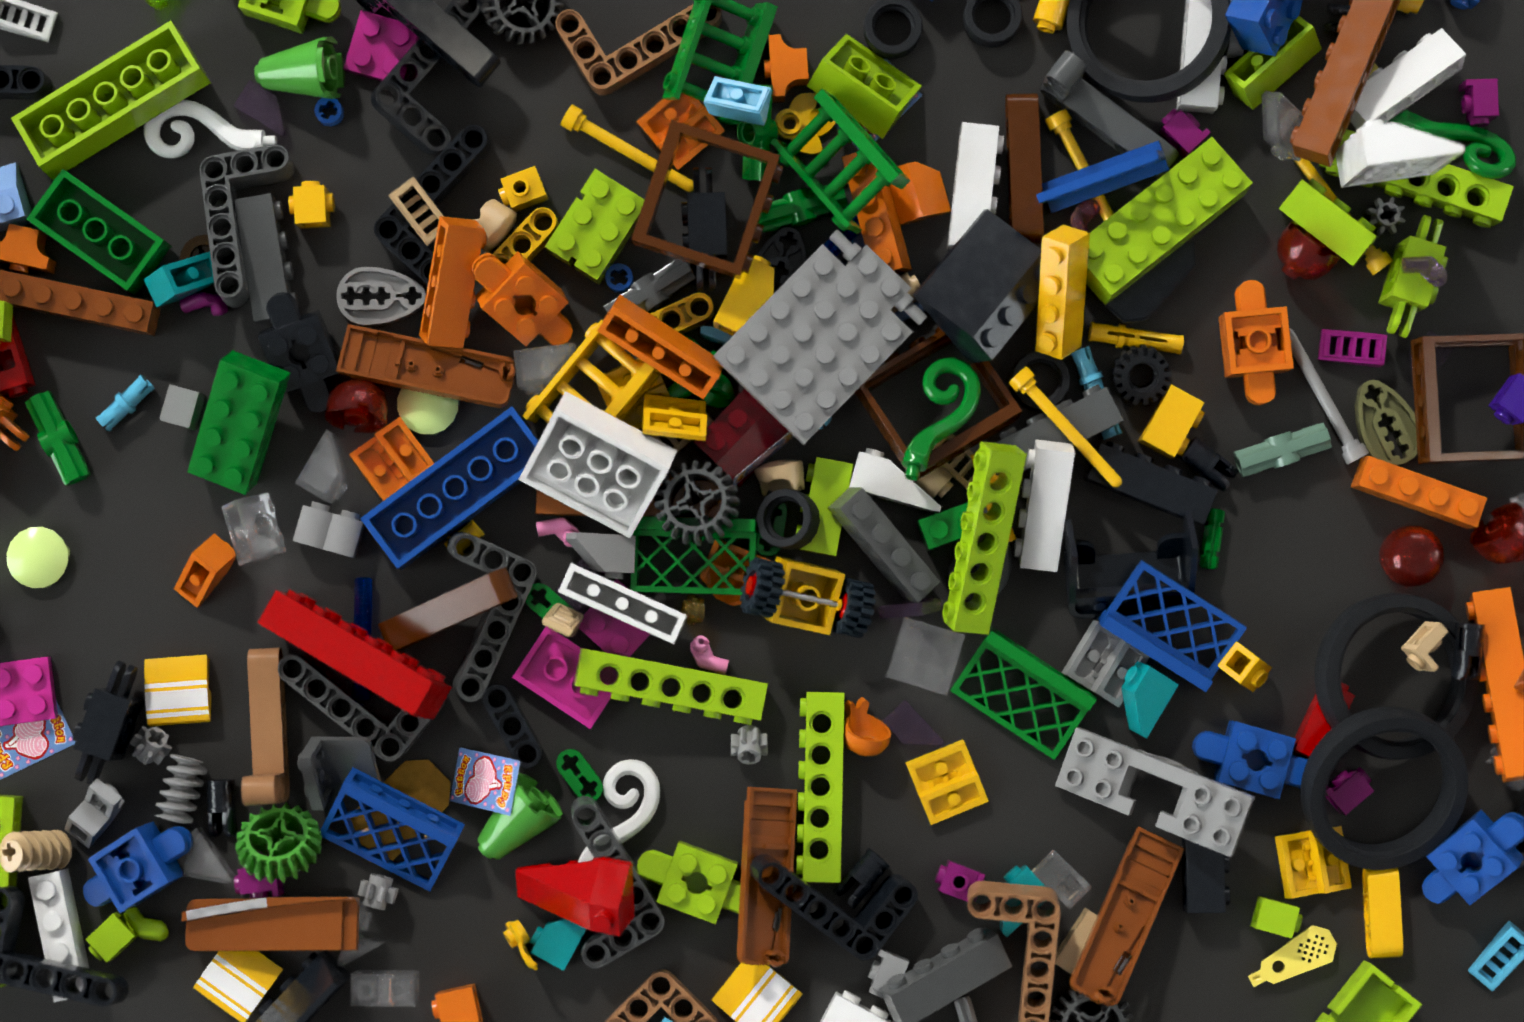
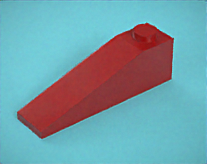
[515,857,635,937]

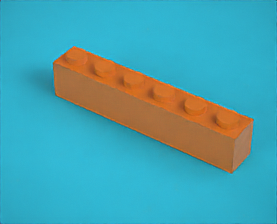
[1465,587,1524,783]

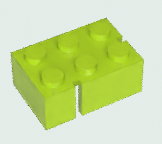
[545,169,645,285]
[1315,960,1422,1022]

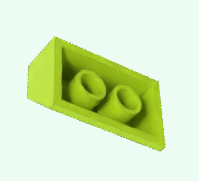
[807,34,922,139]

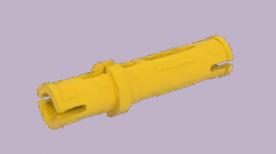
[1088,322,1184,355]

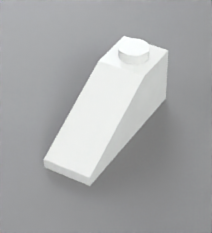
[849,448,941,514]

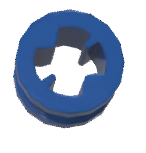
[314,98,344,127]
[605,263,634,293]

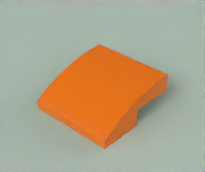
[636,93,725,170]
[349,417,434,502]

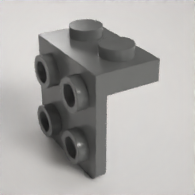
[297,737,381,810]

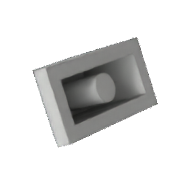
[566,532,636,579]

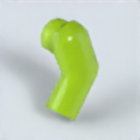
[124,906,169,942]

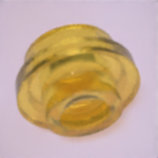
[681,594,705,626]

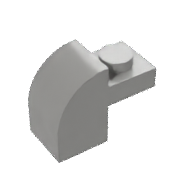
[64,778,125,849]

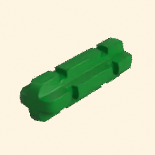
[1199,508,1225,570]

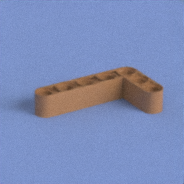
[556,4,722,96]
[242,647,290,806]
[967,881,1060,1022]
[604,969,719,1022]

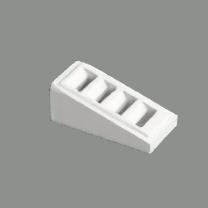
[0,0,58,43]

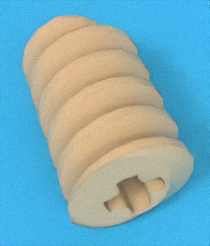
[0,830,72,872]

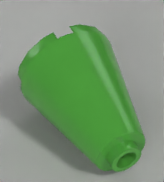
[254,36,345,99]
[477,773,563,859]

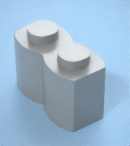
[293,501,365,559]

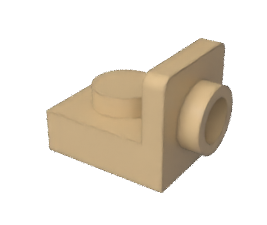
[1401,621,1448,672]

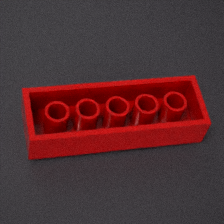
[257,589,452,720]

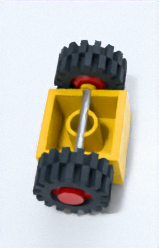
[740,556,876,638]

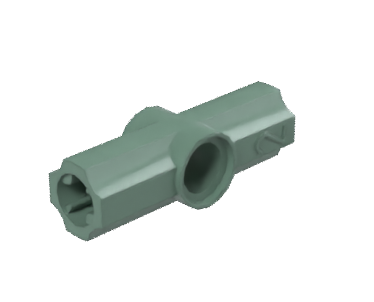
[1233,422,1332,477]

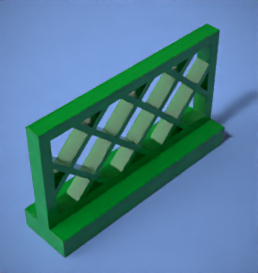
[630,516,759,595]
[950,627,1097,760]

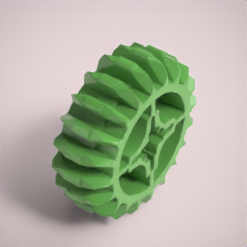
[235,802,322,884]

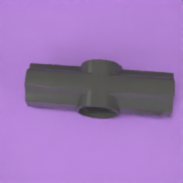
[603,259,696,313]

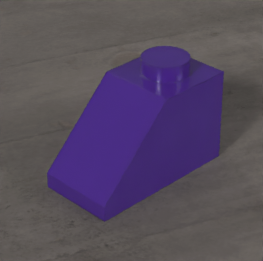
[1488,373,1524,425]

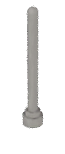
[1289,328,1369,465]

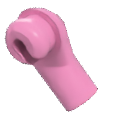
[536,517,579,547]
[690,635,729,675]

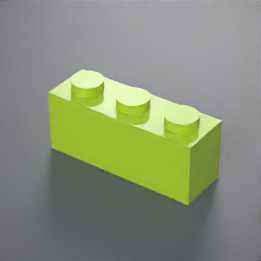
[1224,16,1322,110]
[1279,178,1378,266]
[795,457,853,557]

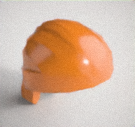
[844,697,891,757]

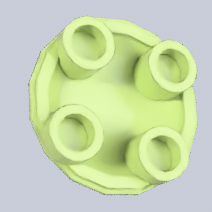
[397,388,459,435]
[7,527,70,588]

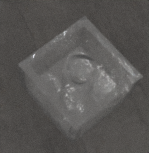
[885,617,965,696]

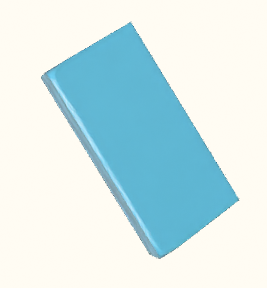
[703,76,772,126]

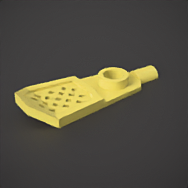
[1248,925,1337,987]

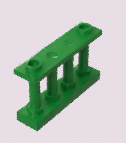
[662,0,778,125]
[770,89,911,234]

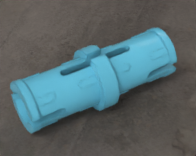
[96,374,155,432]

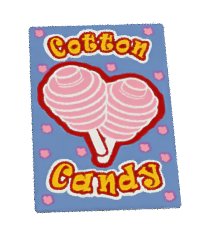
[733,432,794,485]
[0,700,75,780]
[450,747,520,816]

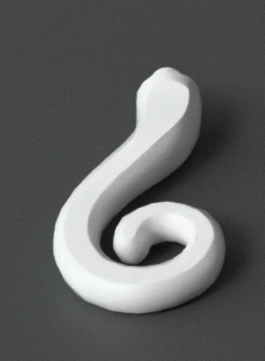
[144,100,277,159]
[578,759,660,863]

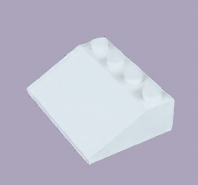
[1336,119,1464,188]
[519,391,678,538]

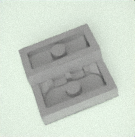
[1061,619,1149,708]

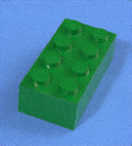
[26,169,172,296]
[187,350,291,495]

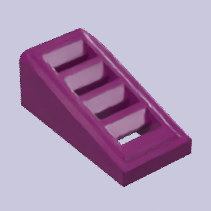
[1318,329,1387,368]

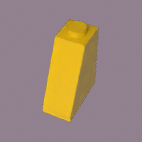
[713,255,774,336]

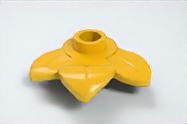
[775,93,836,154]
[503,919,538,970]

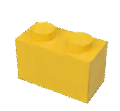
[1138,384,1205,459]

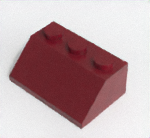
[694,389,789,487]

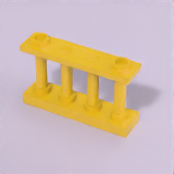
[523,319,662,424]

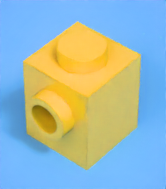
[498,166,549,212]
[288,181,335,229]
[1218,641,1272,692]

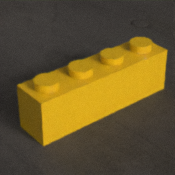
[1035,225,1090,360]

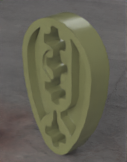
[1355,380,1418,466]

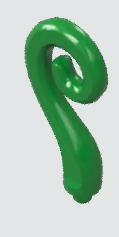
[1389,109,1516,179]
[902,357,981,481]

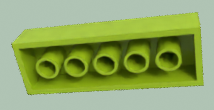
[11,20,211,180]
[1086,137,1253,306]

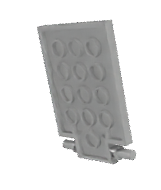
[712,229,928,445]

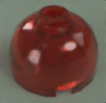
[1276,221,1340,280]
[325,378,389,433]
[1470,502,1524,564]
[1379,525,1445,587]

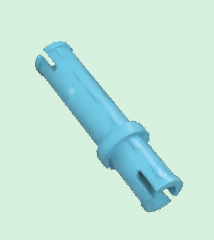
[1071,346,1122,440]

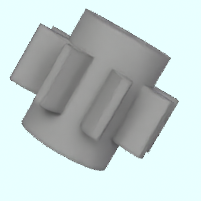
[1365,197,1406,236]
[731,725,768,764]
[130,726,172,765]
[357,873,399,910]

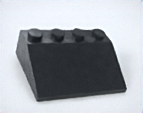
[913,209,1041,363]
[248,951,352,1022]

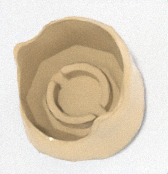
[472,199,517,253]
[754,460,805,496]

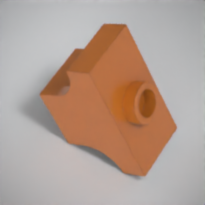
[764,34,809,103]
[0,224,57,274]

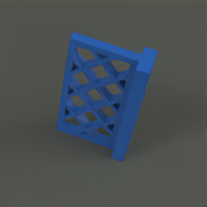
[1036,140,1170,213]
[1098,560,1247,692]
[320,767,465,892]

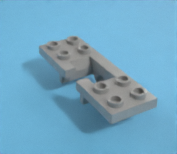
[1055,727,1255,857]

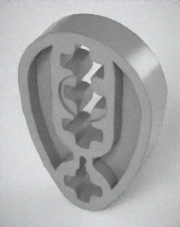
[336,267,427,327]

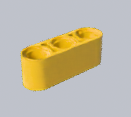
[493,207,559,262]
[650,293,714,334]
[1362,868,1403,958]

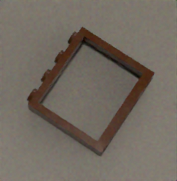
[631,120,784,280]
[854,327,1022,482]
[1411,333,1524,464]

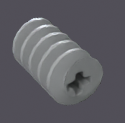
[155,754,208,824]

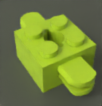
[238,0,342,34]
[1378,215,1448,338]
[637,840,740,924]

